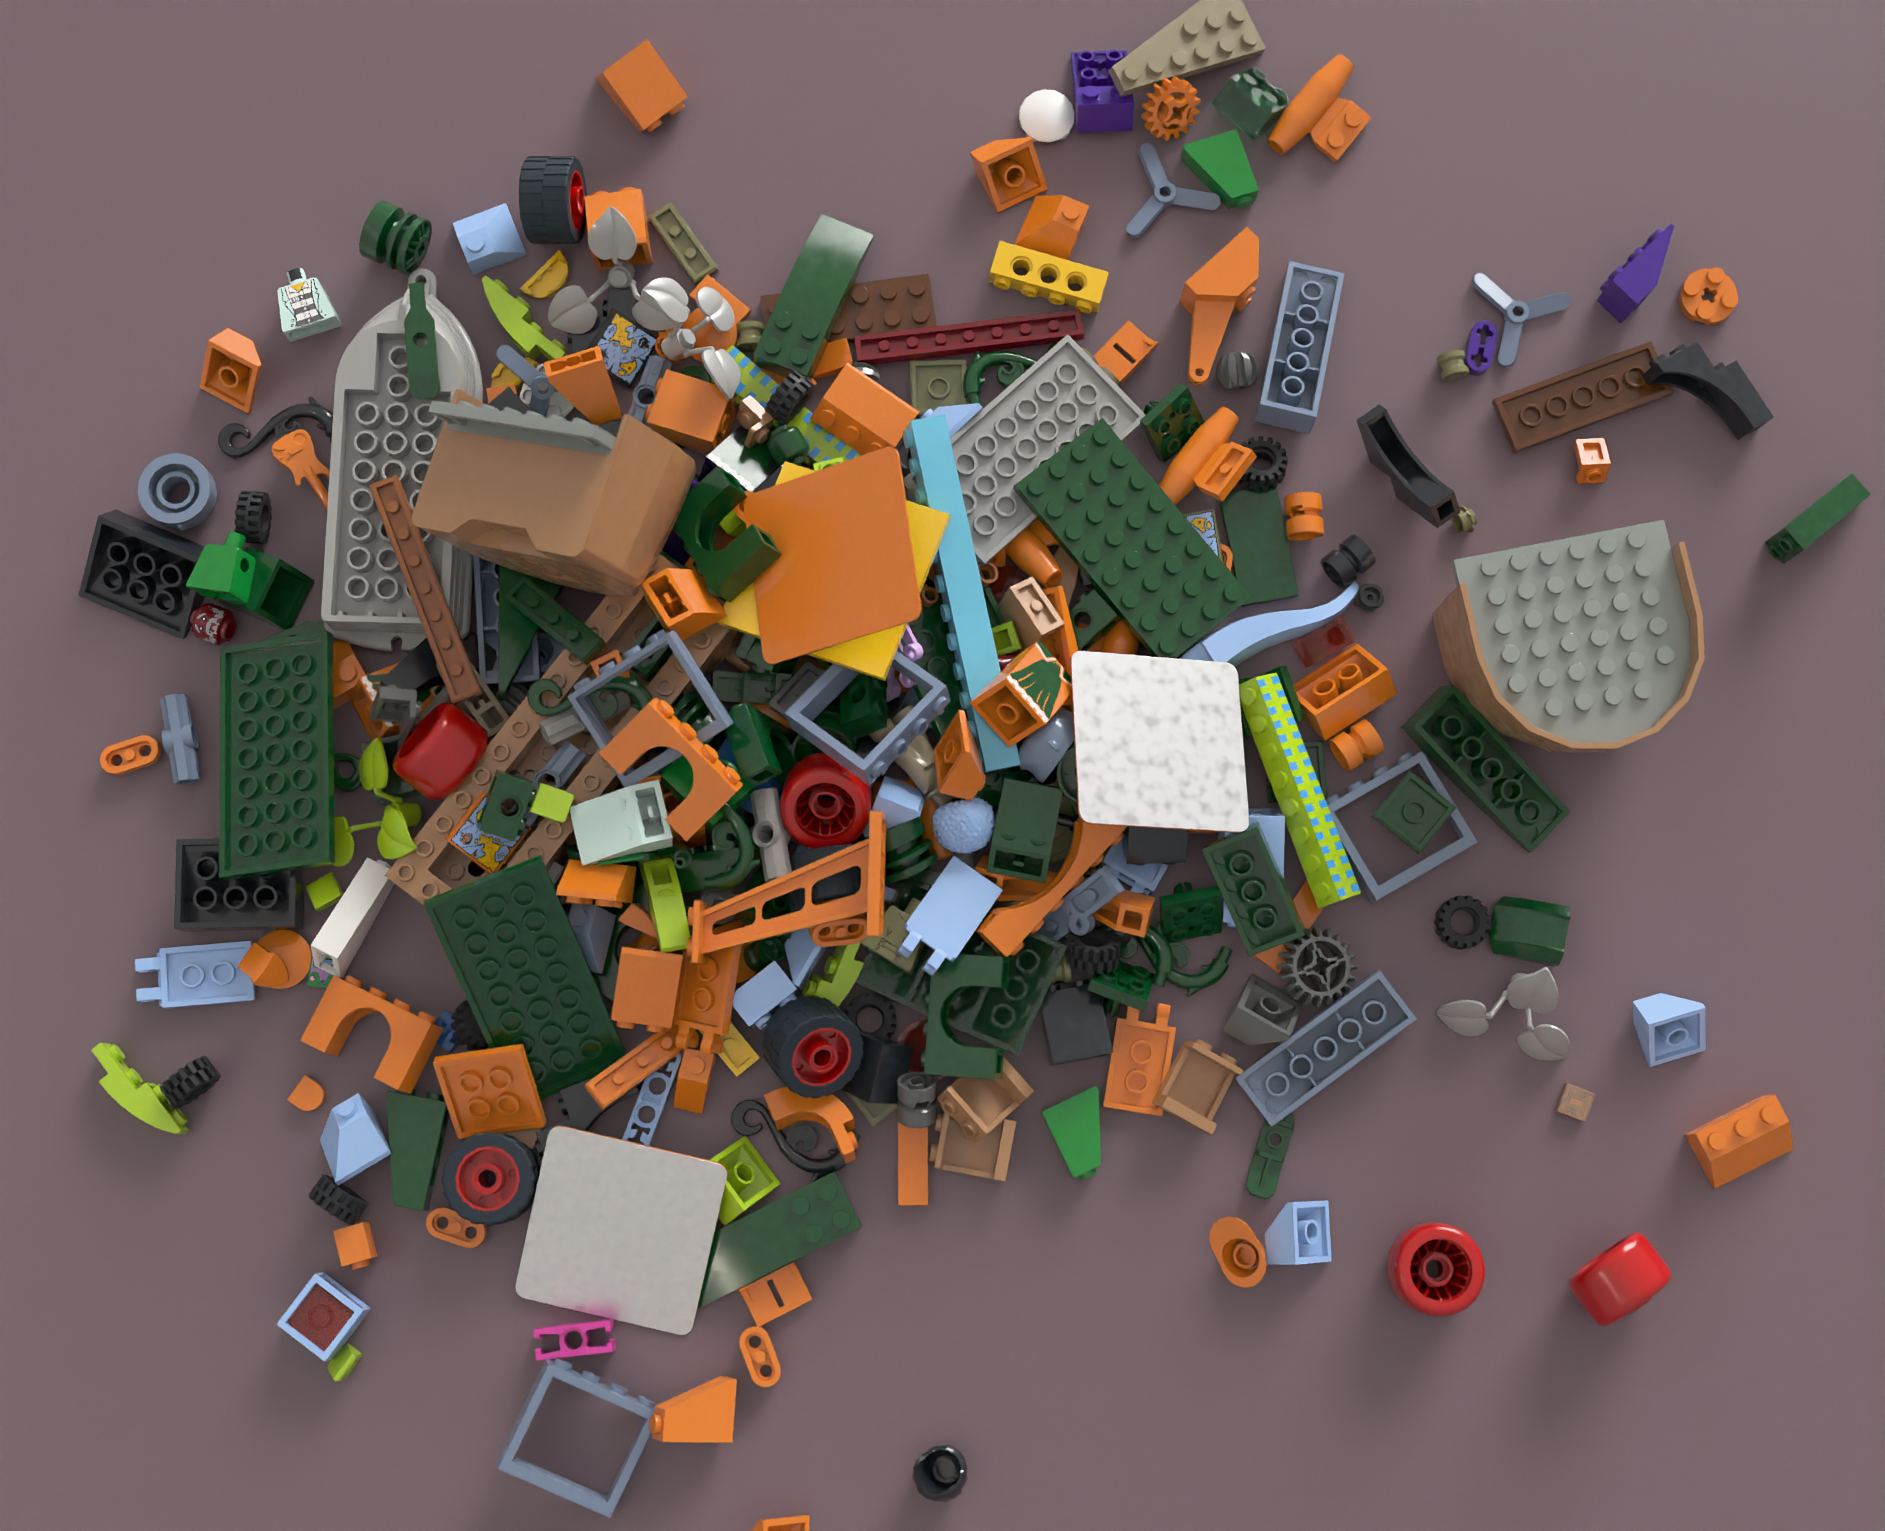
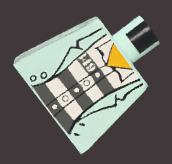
[278,268,342,342]

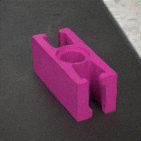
[533,1319,616,1361]

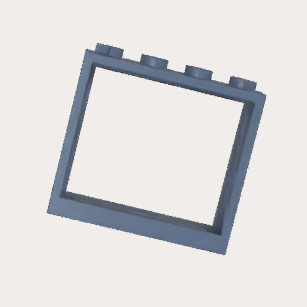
[567,629,733,787]
[785,651,951,786]
[1326,751,1477,904]
[496,1358,655,1518]

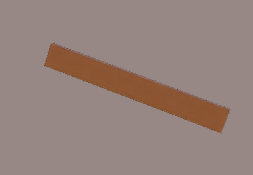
[369,474,483,705]

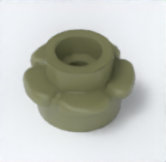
[1452,506,1477,534]

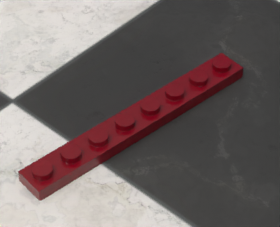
[854,309,1084,365]

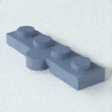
[1027,865,1125,954]

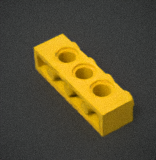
[989,241,1109,313]

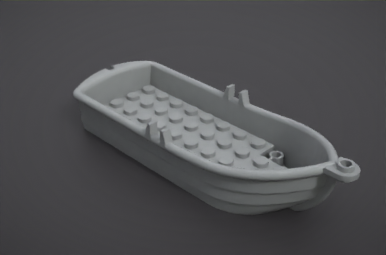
[321,269,483,652]

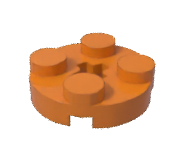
[1678,267,1739,326]

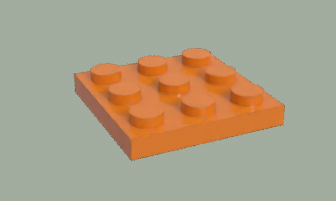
[433,1044,547,1139]

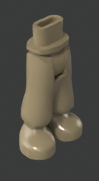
[869,704,956,808]

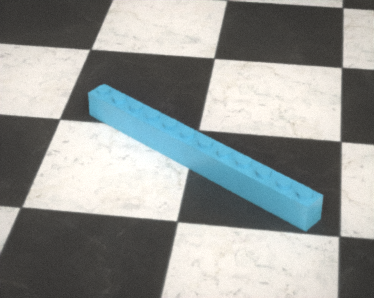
[903,415,1021,773]

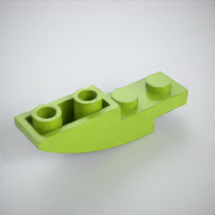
[482,275,567,361]
[638,855,690,953]
[802,924,864,1007]
[91,1042,190,1135]

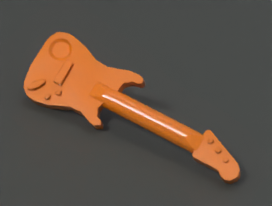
[271,429,330,510]

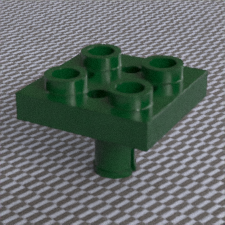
[1140,383,1204,462]
[1160,882,1222,943]
[1087,960,1155,1017]

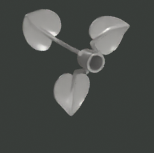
[548,206,676,334]
[641,278,741,401]
[1436,967,1569,1061]

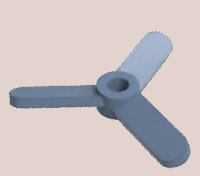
[1126,143,1220,238]
[1471,273,1571,368]
[496,345,558,418]

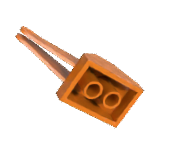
[1179,227,1259,386]

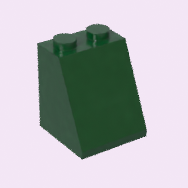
[213,546,315,630]

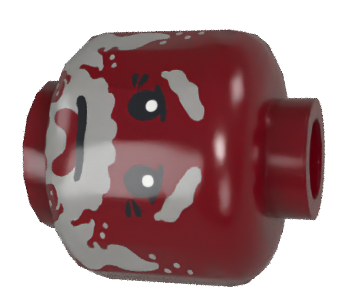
[190,603,237,645]

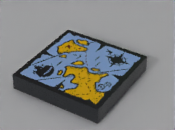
[587,307,658,387]

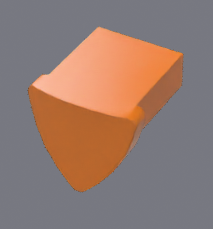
[237,942,289,987]

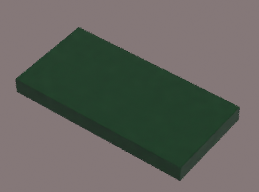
[1219,486,1299,607]

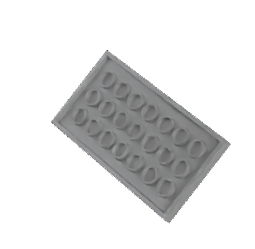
[903,335,1145,567]

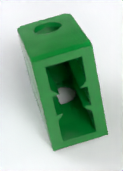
[186,531,256,603]

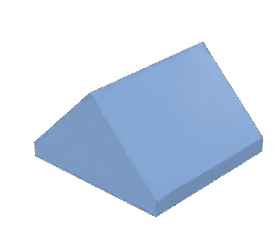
[863,776,926,838]

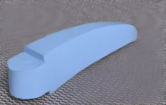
[1179,581,1359,667]

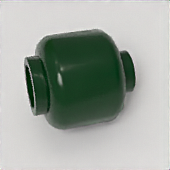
[766,424,810,466]

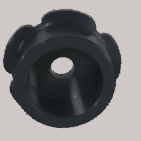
[1355,584,1384,612]

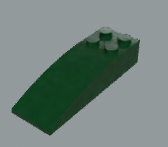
[753,214,874,381]
[1401,685,1570,853]
[698,1171,862,1308]

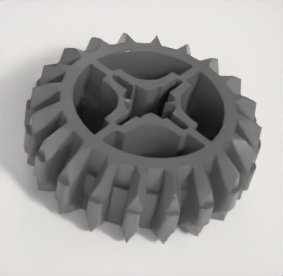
[1276,926,1358,1007]

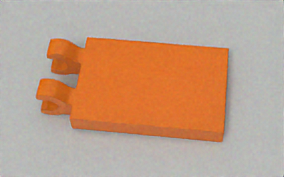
[672,934,742,1054]
[1102,1003,1176,1116]

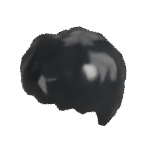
[913,1445,967,1502]

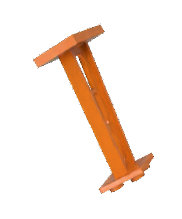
[687,811,886,964]

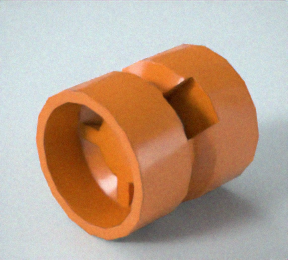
[1284,492,1324,541]
[1328,719,1384,772]

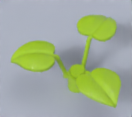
[333,737,421,866]

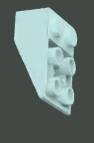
[570,780,673,866]

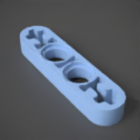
[622,1053,683,1146]

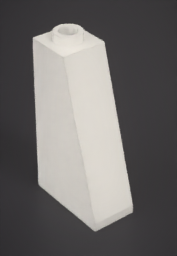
[311,857,394,979]

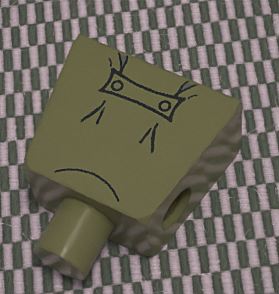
[860,897,925,975]

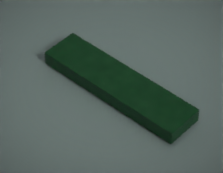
[504,576,607,666]

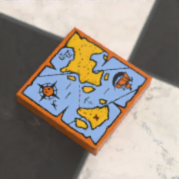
[445,791,531,874]

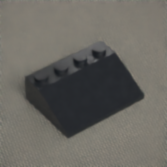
[78,509,205,639]
[174,838,304,932]

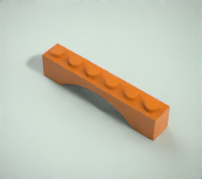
[975,816,1127,957]
[975,855,1156,937]

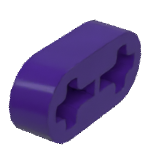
[1464,320,1497,376]

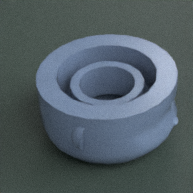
[137,452,217,531]
[1018,707,1074,784]

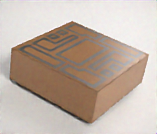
[1555,1083,1595,1122]

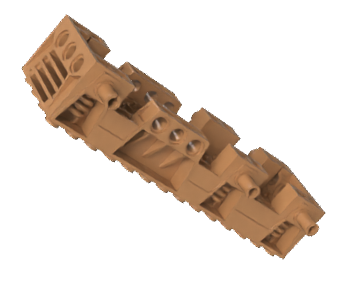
[385,554,754,906]

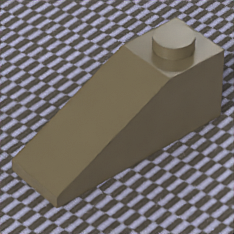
[436,663,510,738]

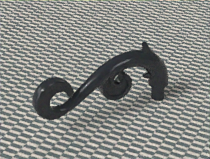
[218,397,333,458]
[731,1100,861,1182]

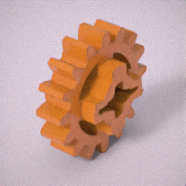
[1141,76,1201,141]

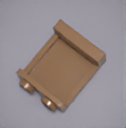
[998,576,1065,652]
[1152,1039,1244,1135]
[936,1046,1034,1144]
[929,1112,1016,1182]

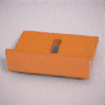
[1094,320,1158,387]
[739,1261,813,1327]

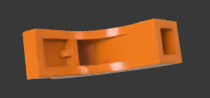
[764,1087,859,1164]

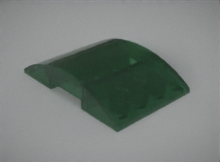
[855,877,1067,1056]

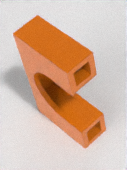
[599,697,743,841]
[300,975,444,1094]

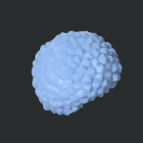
[932,797,995,854]

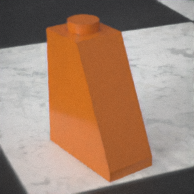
[543,346,623,426]
[649,1376,737,1443]

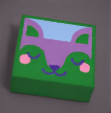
[307,957,334,989]

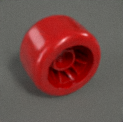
[393,702,489,800]
[780,753,872,849]
[1386,1222,1485,1317]
[1569,1232,1672,1327]

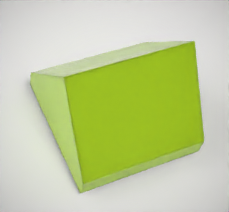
[991,621,1022,656]

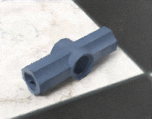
[628,355,673,427]
[160,694,201,785]
[510,740,587,827]

